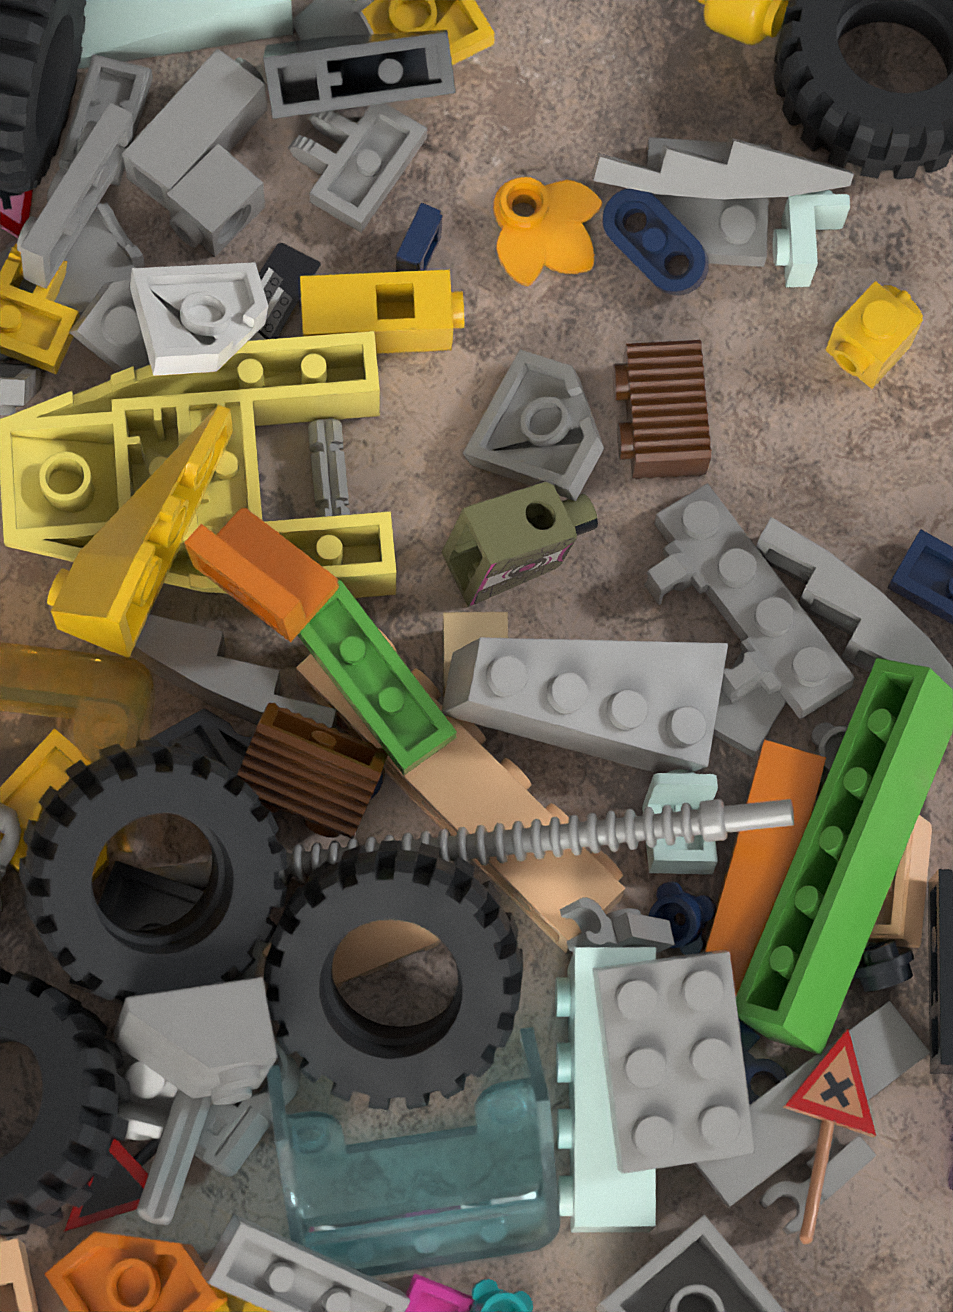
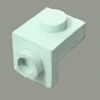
[773,190,850,287]
[642,769,718,874]

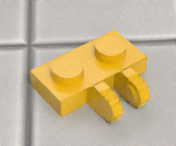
[0,243,80,375]

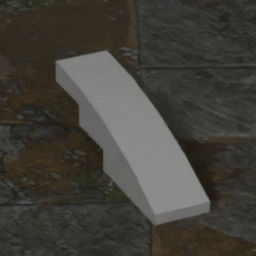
[591,137,854,199]
[756,517,953,689]
[131,614,337,728]
[693,1001,930,1208]

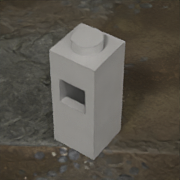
[122,48,267,210]

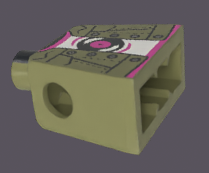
[441,482,598,607]

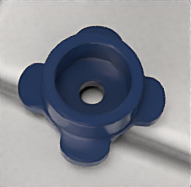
[648,881,716,955]

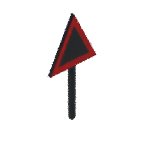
[64,1138,161,1232]

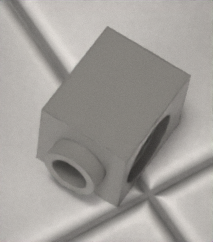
[167,144,265,257]

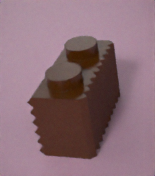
[612,340,711,480]
[237,703,388,839]

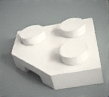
[130,262,268,376]

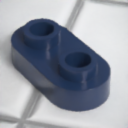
[602,188,709,296]

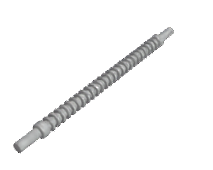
[146,799,794,888]

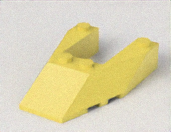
[0,331,396,598]

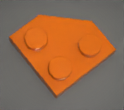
[44,1232,229,1312]

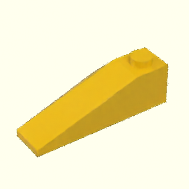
[47,405,233,658]

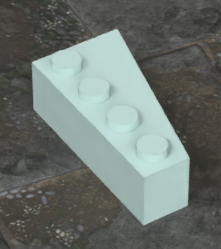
[555,947,656,1233]

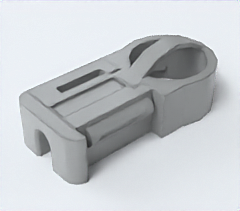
[194,1042,301,1177]

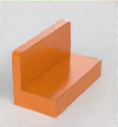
[184,508,339,642]

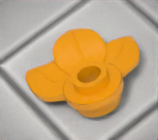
[493,177,603,287]

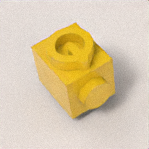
[825,281,923,389]

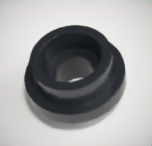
[853,939,915,992]

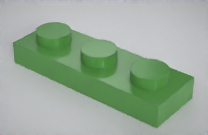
[297,580,457,775]

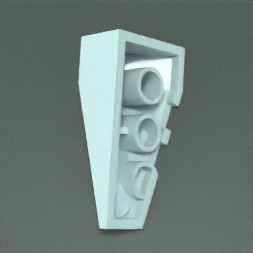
[78,0,293,69]

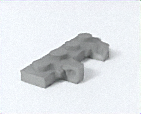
[644,483,855,719]

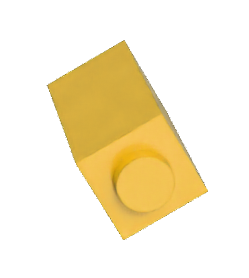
[300,270,464,354]

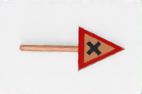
[783,1028,876,1244]

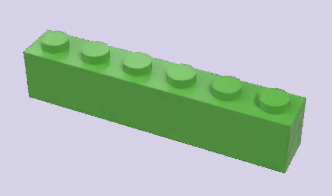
[736,658,953,1055]

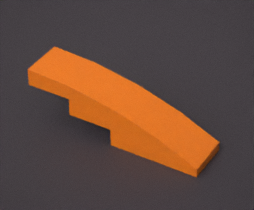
[703,739,826,998]

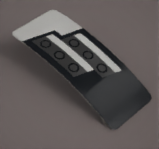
[249,243,321,341]

